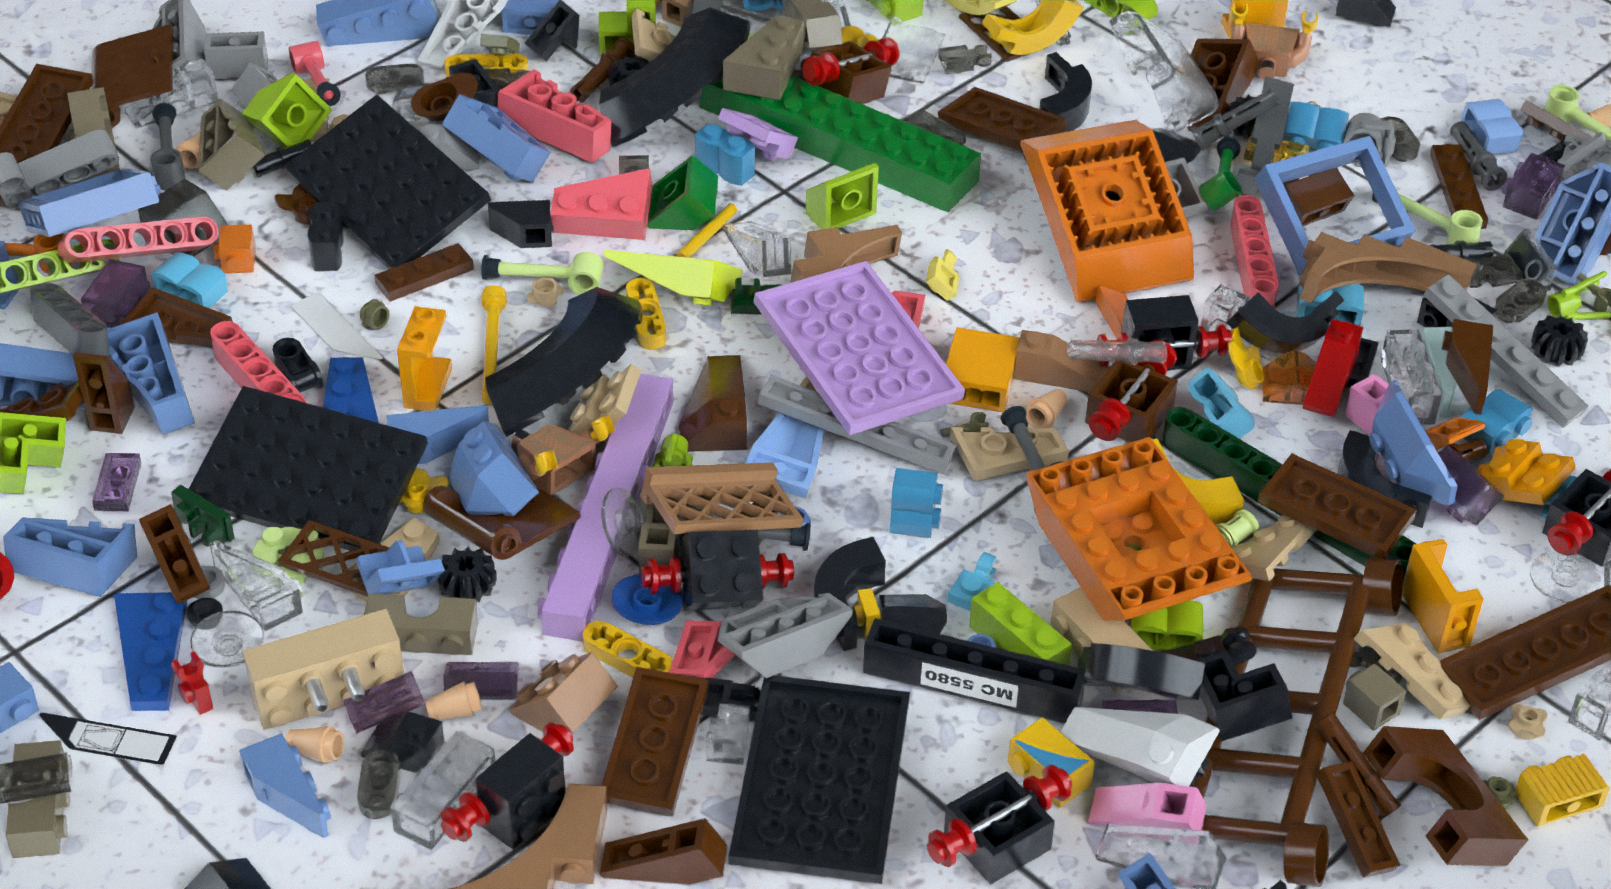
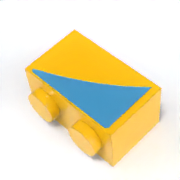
[1007,717,1095,808]

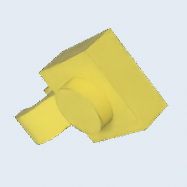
[926,248,960,301]

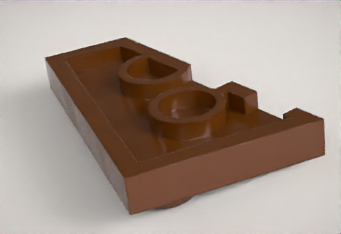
[119,287,233,347]
[0,380,83,422]

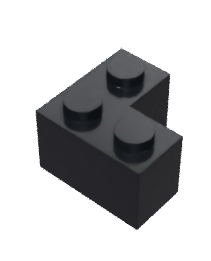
[1195,650,1293,742]

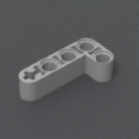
[0,130,119,208]

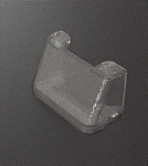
[1109,11,1219,133]

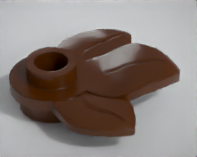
[274,185,318,225]

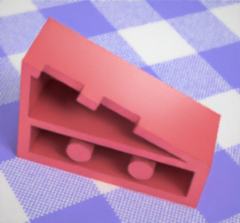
[550,168,653,240]

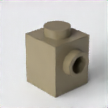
[1343,664,1406,731]

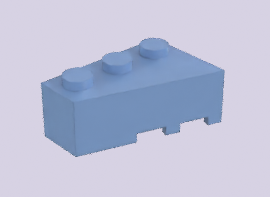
[442,94,551,183]
[3,517,137,597]

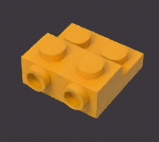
[1476,439,1576,505]

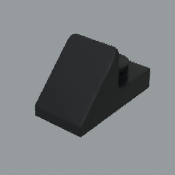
[525,0,580,62]

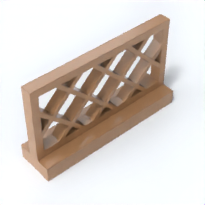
[640,462,803,534]

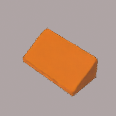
[1095,286,1128,339]
[1425,417,1485,450]

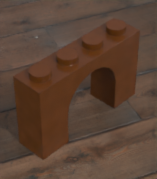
[1363,726,1529,866]

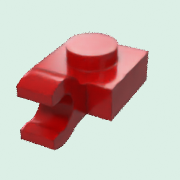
[171,651,214,715]

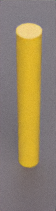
[676,203,738,258]

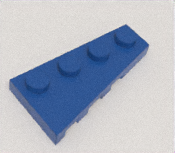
[323,357,379,423]
[114,592,188,711]

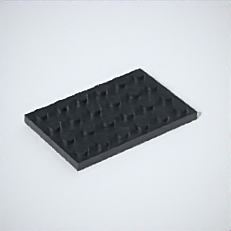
[283,94,491,269]
[189,386,428,551]
[728,675,910,884]

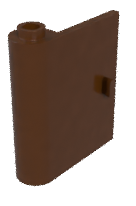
[91,24,173,128]
[423,486,581,560]

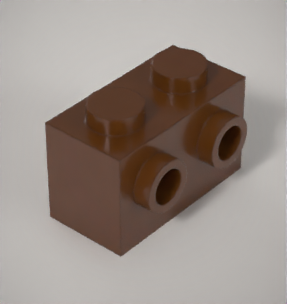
[1284,168,1355,226]

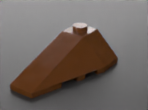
[1187,38,1260,132]
[679,355,747,452]

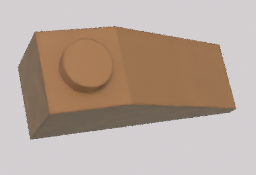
[1014,329,1110,392]

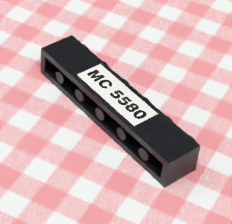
[863,618,1086,723]

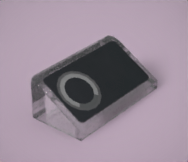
[1503,228,1557,294]

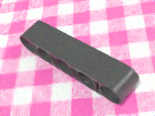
[30,283,110,357]

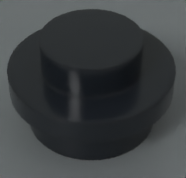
[186,598,223,631]

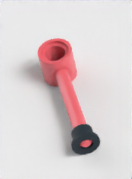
[288,40,341,107]

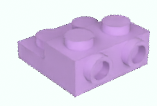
[718,108,798,161]

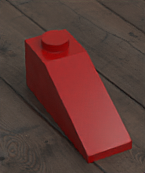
[1302,319,1364,417]

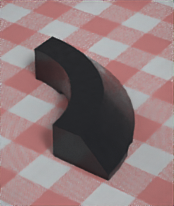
[599,7,751,147]
[485,287,643,437]

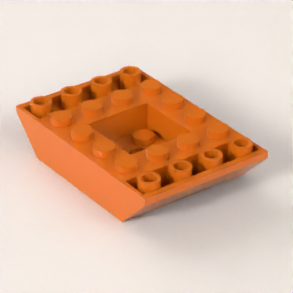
[1020,120,1194,303]
[1026,437,1252,621]

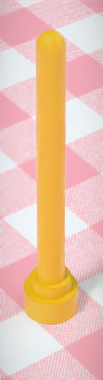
[481,285,507,405]

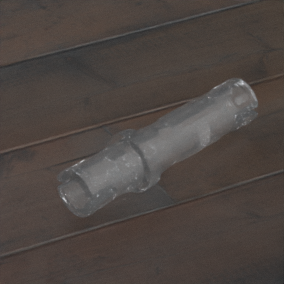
[1068,338,1167,365]

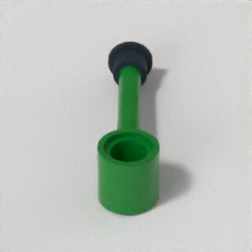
[1199,137,1242,211]

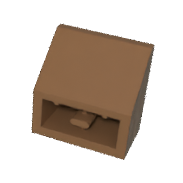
[508,652,618,733]

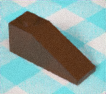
[1441,319,1493,415]
[73,352,135,434]
[138,504,211,604]
[599,818,728,885]

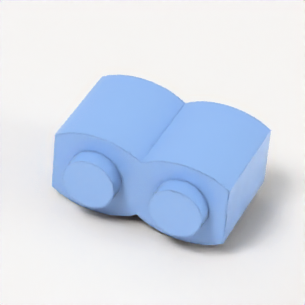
[1462,99,1523,154]

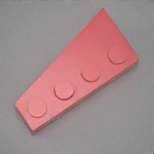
[498,69,612,163]

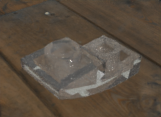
[391,83,428,123]

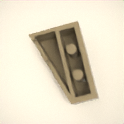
[782,0,843,49]
[723,16,804,100]
[67,87,120,182]
[198,98,266,190]

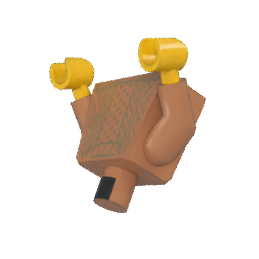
[1230,3,1319,80]
[512,415,615,496]

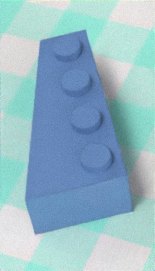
[316,0,441,47]
[107,312,195,434]
[0,343,85,408]

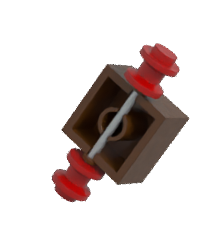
[802,37,900,104]
[1085,340,1178,442]

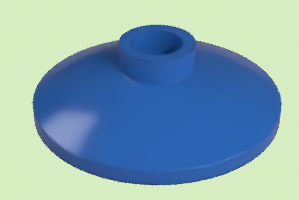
[612,574,683,625]

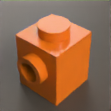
[214,224,256,274]

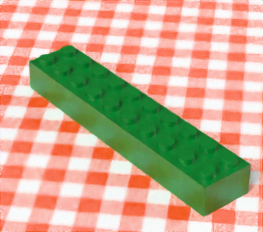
[699,75,981,213]

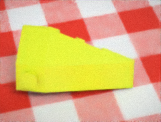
[603,250,743,307]

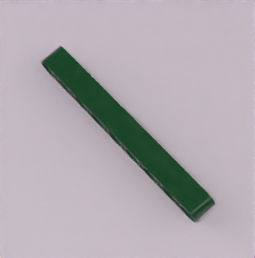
[1162,407,1416,582]

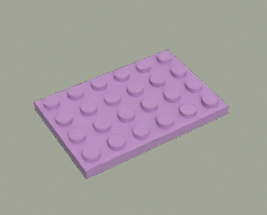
[754,261,965,435]

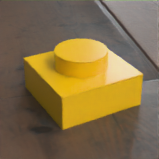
[852,588,880,640]

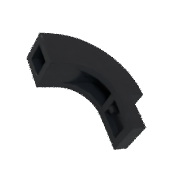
[1040,52,1092,133]
[1226,291,1344,353]
[1338,430,1432,528]
[814,537,886,651]
[1077,643,1205,700]

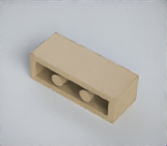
[1050,587,1153,693]

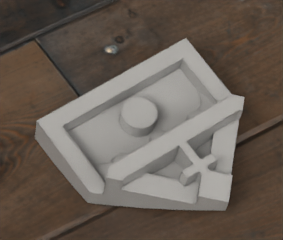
[1557,132,1611,181]

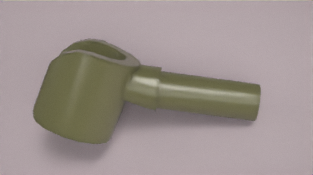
[1577,273,1611,312]
[941,412,989,437]

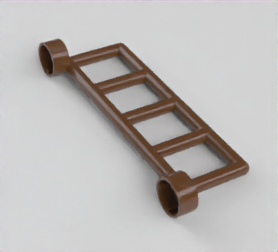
[1190,558,1403,887]

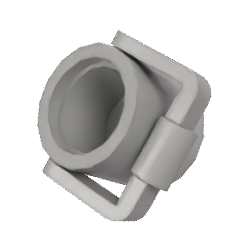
[1343,113,1396,167]

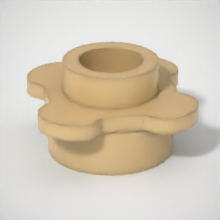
[527,277,564,307]
[1508,704,1548,740]

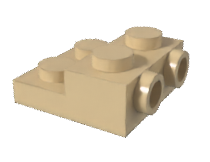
[568,363,642,433]

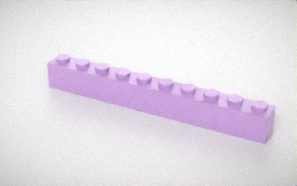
[537,374,674,642]

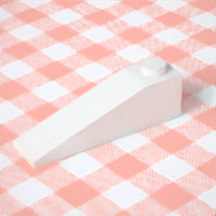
[417,0,508,70]
[1061,707,1220,786]

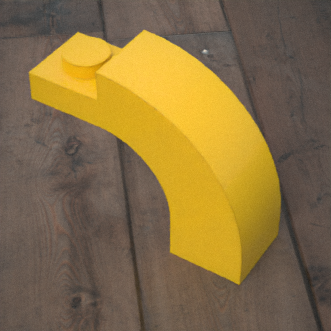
[982,0,1084,55]
[1152,439,1244,526]

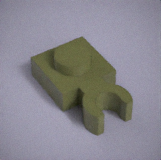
[480,34,520,56]

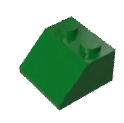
[647,155,719,230]

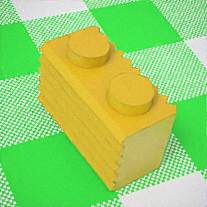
[1515,753,1610,826]

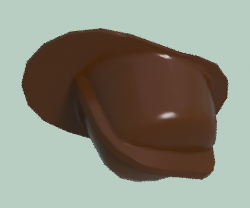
[411,73,478,121]

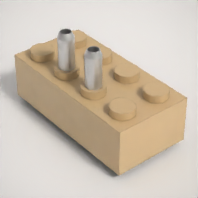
[242,609,406,730]

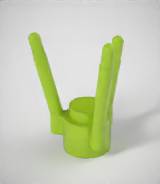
[1547,271,1611,321]
[639,434,693,498]

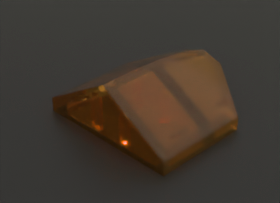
[1262,350,1316,405]

